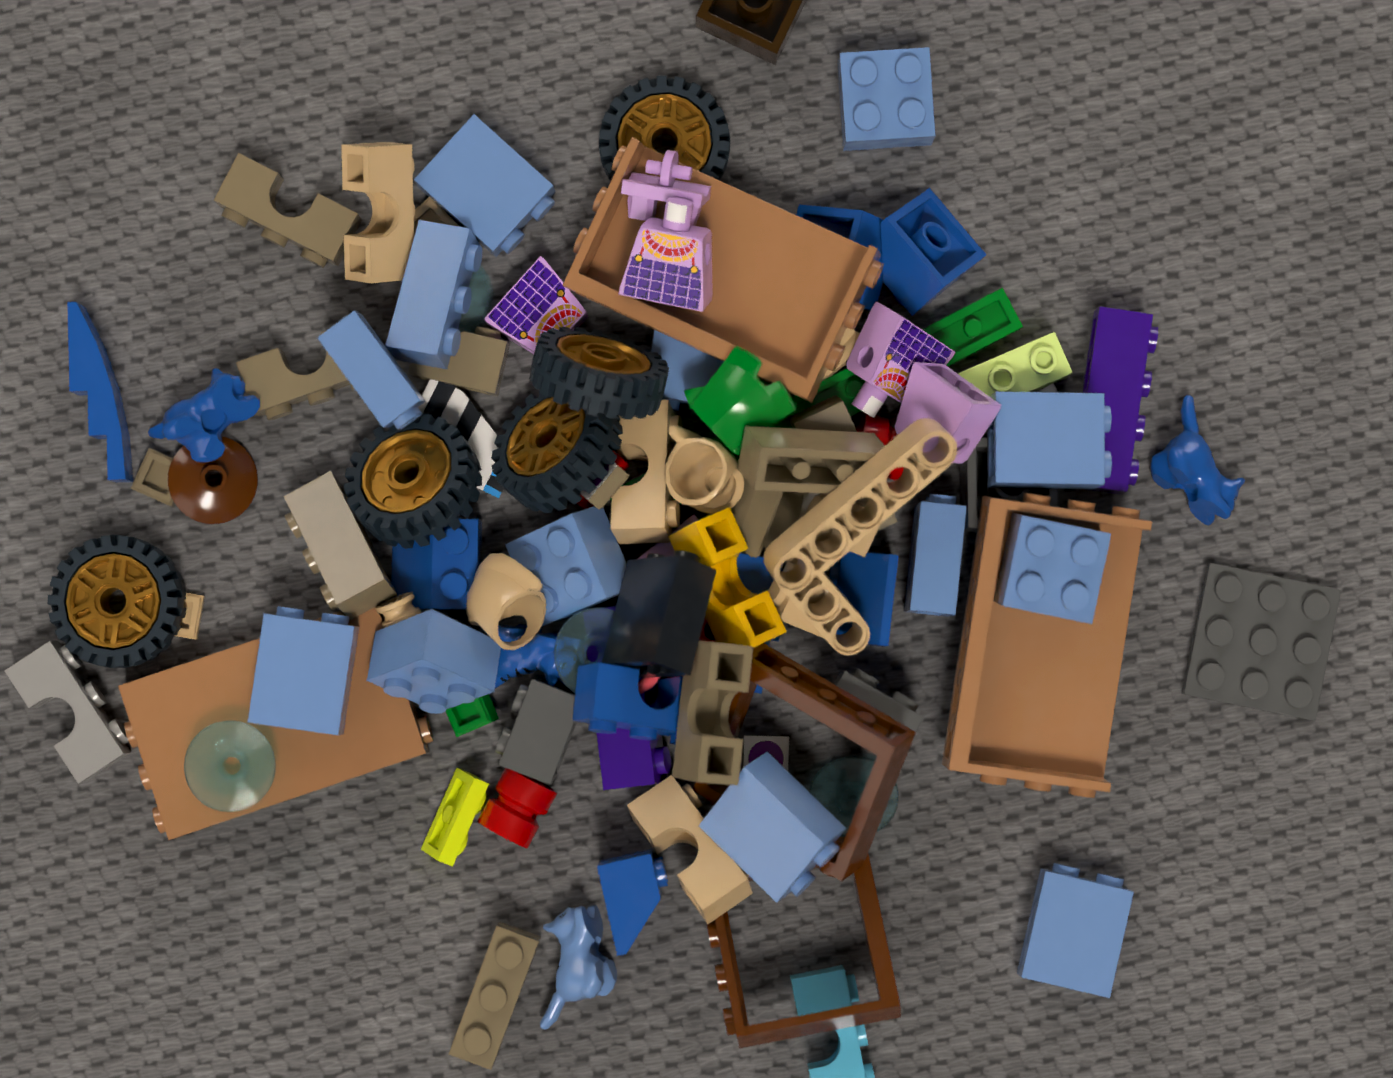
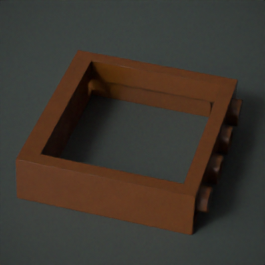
[693,643,916,882]
[706,835,901,1048]

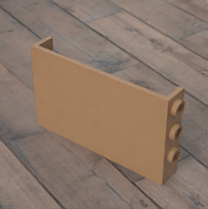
[563,137,884,403]
[942,493,1152,798]
[118,607,434,840]

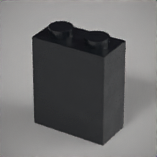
[602,550,716,678]

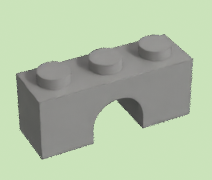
[5,641,132,784]

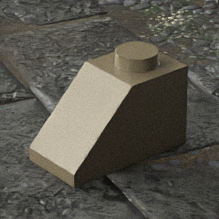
[407,327,510,397]

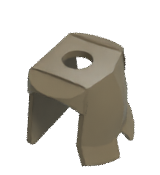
[714,460,820,564]

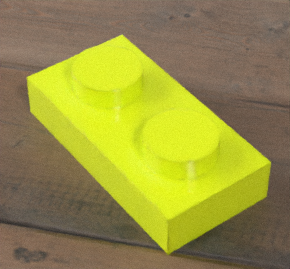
[421,768,489,867]

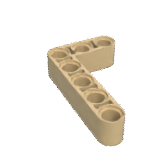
[764,418,957,655]

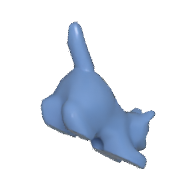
[540,905,617,1030]

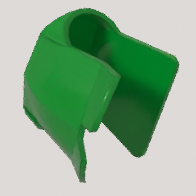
[684,345,797,456]

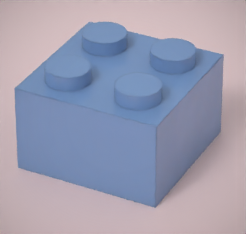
[837,47,935,151]
[505,506,627,627]
[993,512,1111,624]
[367,609,501,714]

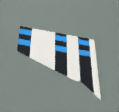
[418,379,504,498]

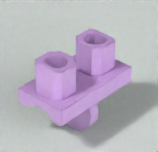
[621,150,711,226]

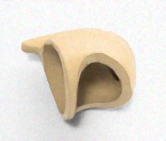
[665,425,744,514]
[467,553,546,651]

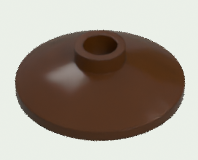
[168,436,258,524]

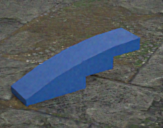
[68,302,134,483]

